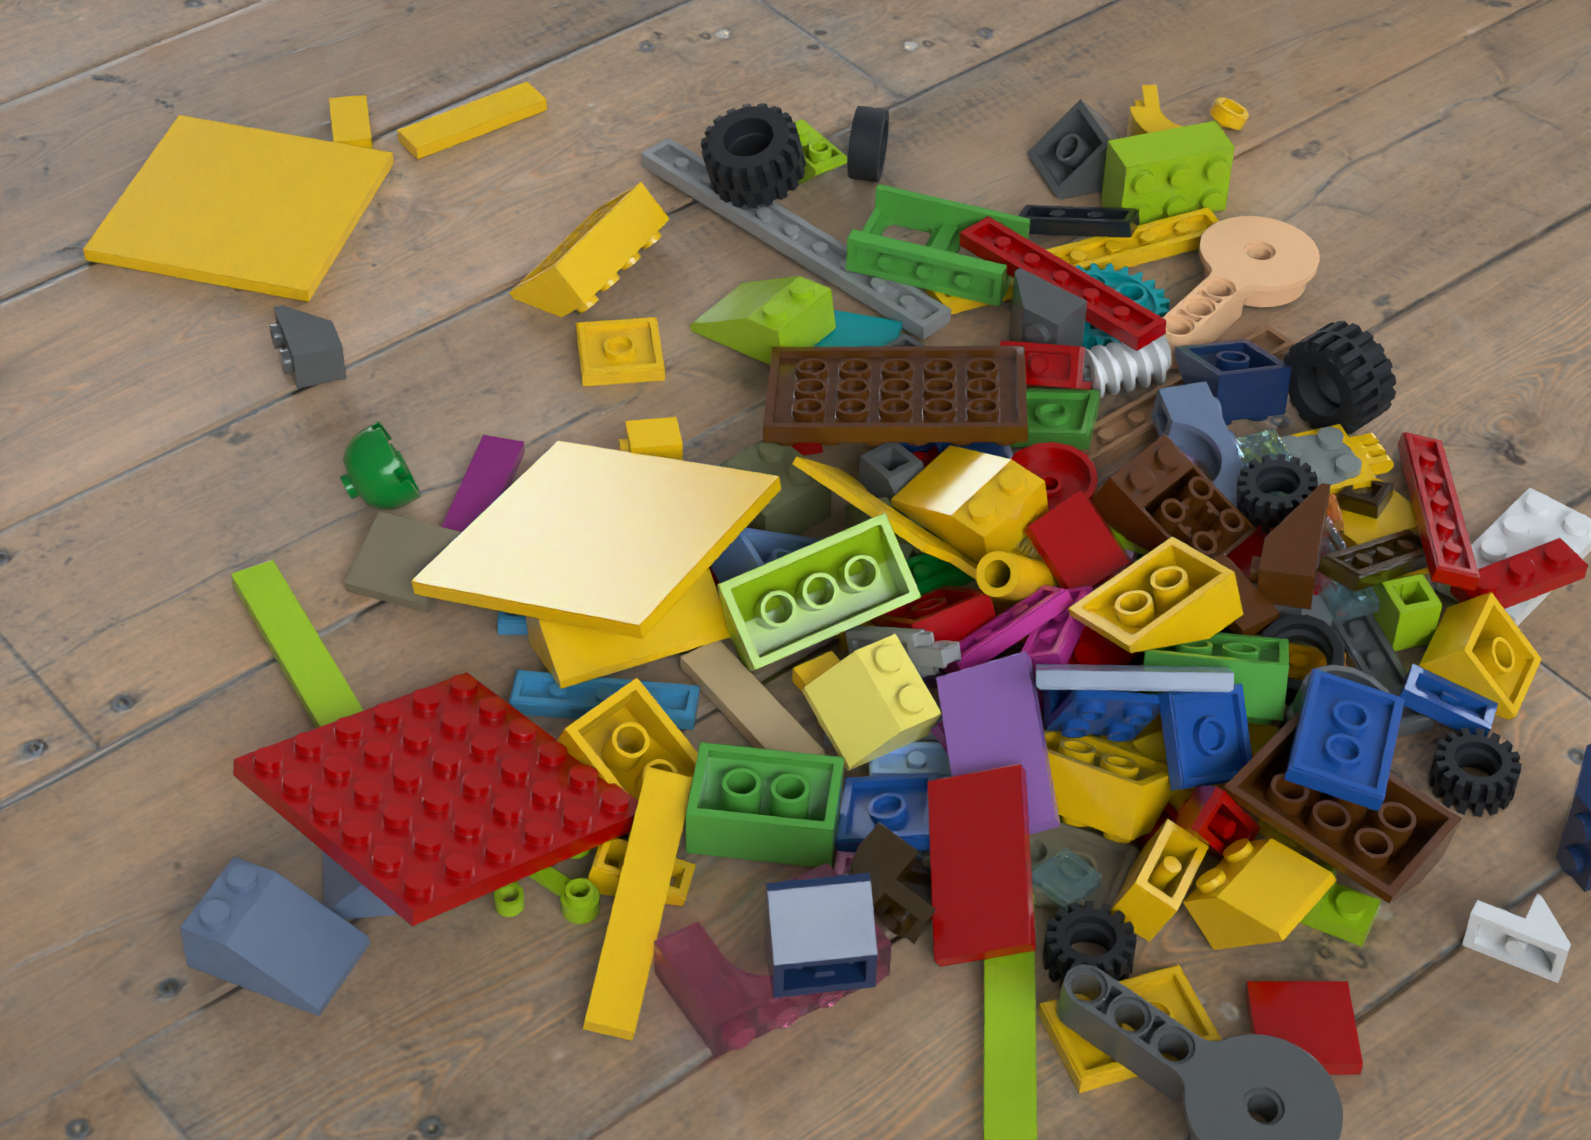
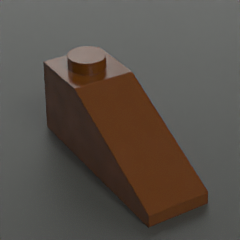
[1249,483,1331,610]

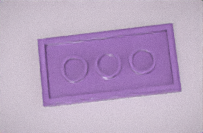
[936,651,1061,835]

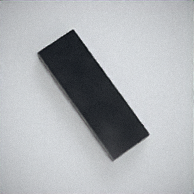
[1018,205,1140,238]

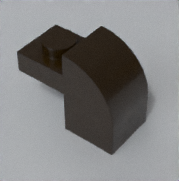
[846,822,936,944]

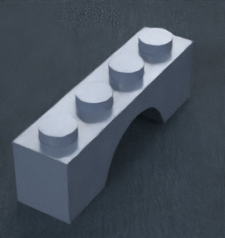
[1151,381,1260,526]

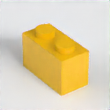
[1110,819,1209,942]

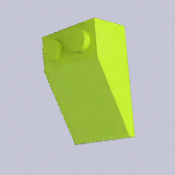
[690,276,836,365]

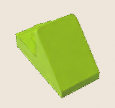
[1300,861,1381,947]

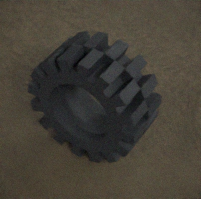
[1237,454,1318,534]
[1429,728,1522,817]
[1043,901,1137,988]

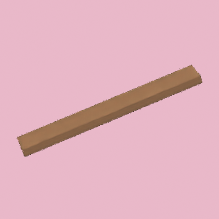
[1078,324,1296,470]

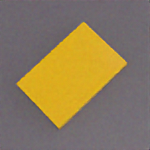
[1038,964,1222,1093]

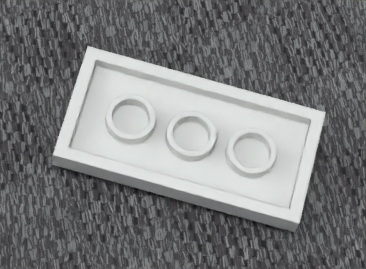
[1436,488,1591,626]

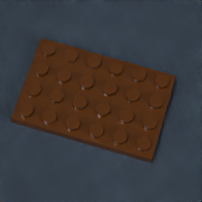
[763,346,1028,446]

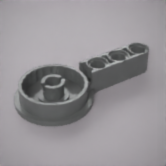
[1056,964,1343,1140]

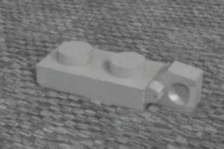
[845,625,962,678]

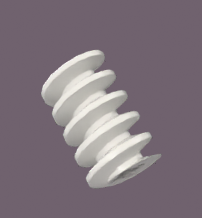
[1082,335,1172,398]

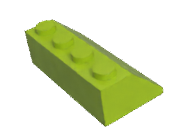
[717,513,921,671]

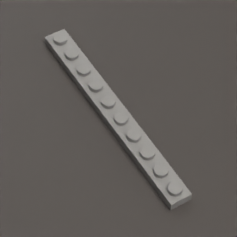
[641,138,951,340]

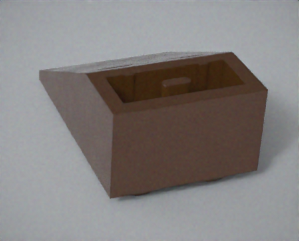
[1091,434,1257,559]

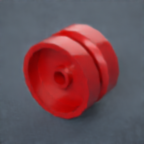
[1010,442,1098,511]

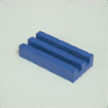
[1399,664,1498,737]

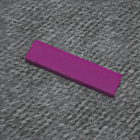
[441,435,525,533]

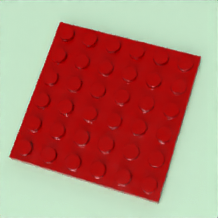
[233,672,638,926]

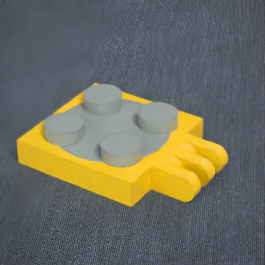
[1260,424,1394,501]

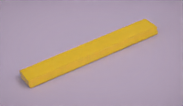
[583,767,693,1041]

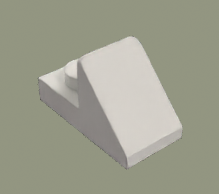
[1462,894,1571,983]

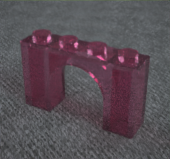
[654,862,892,1058]

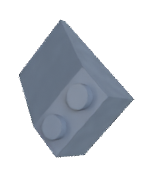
[180,857,370,1016]

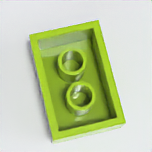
[1101,121,1235,225]

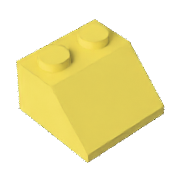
[802,634,942,771]

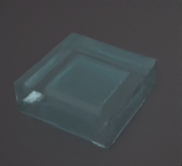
[1032,847,1103,912]

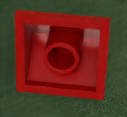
[1025,490,1133,590]

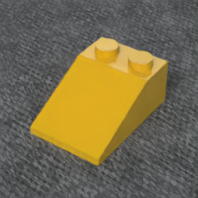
[890,445,1049,563]
[1068,536,1243,653]
[556,678,698,821]

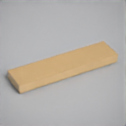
[680,640,824,755]

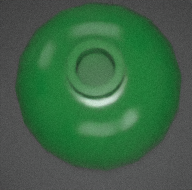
[340,421,421,510]

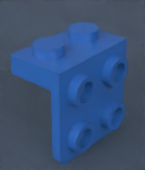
[1043,689,1160,742]

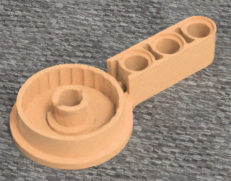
[1163,216,1320,369]

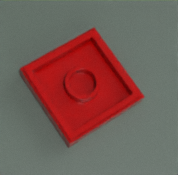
[1245,981,1363,1075]

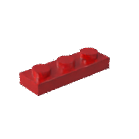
[1449,538,1588,609]

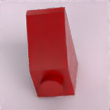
[1174,786,1261,861]

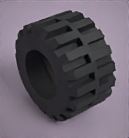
[701,103,806,209]
[1283,321,1396,435]

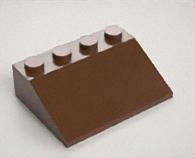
[1223,713,1462,904]

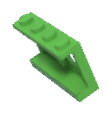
[846,184,1030,307]

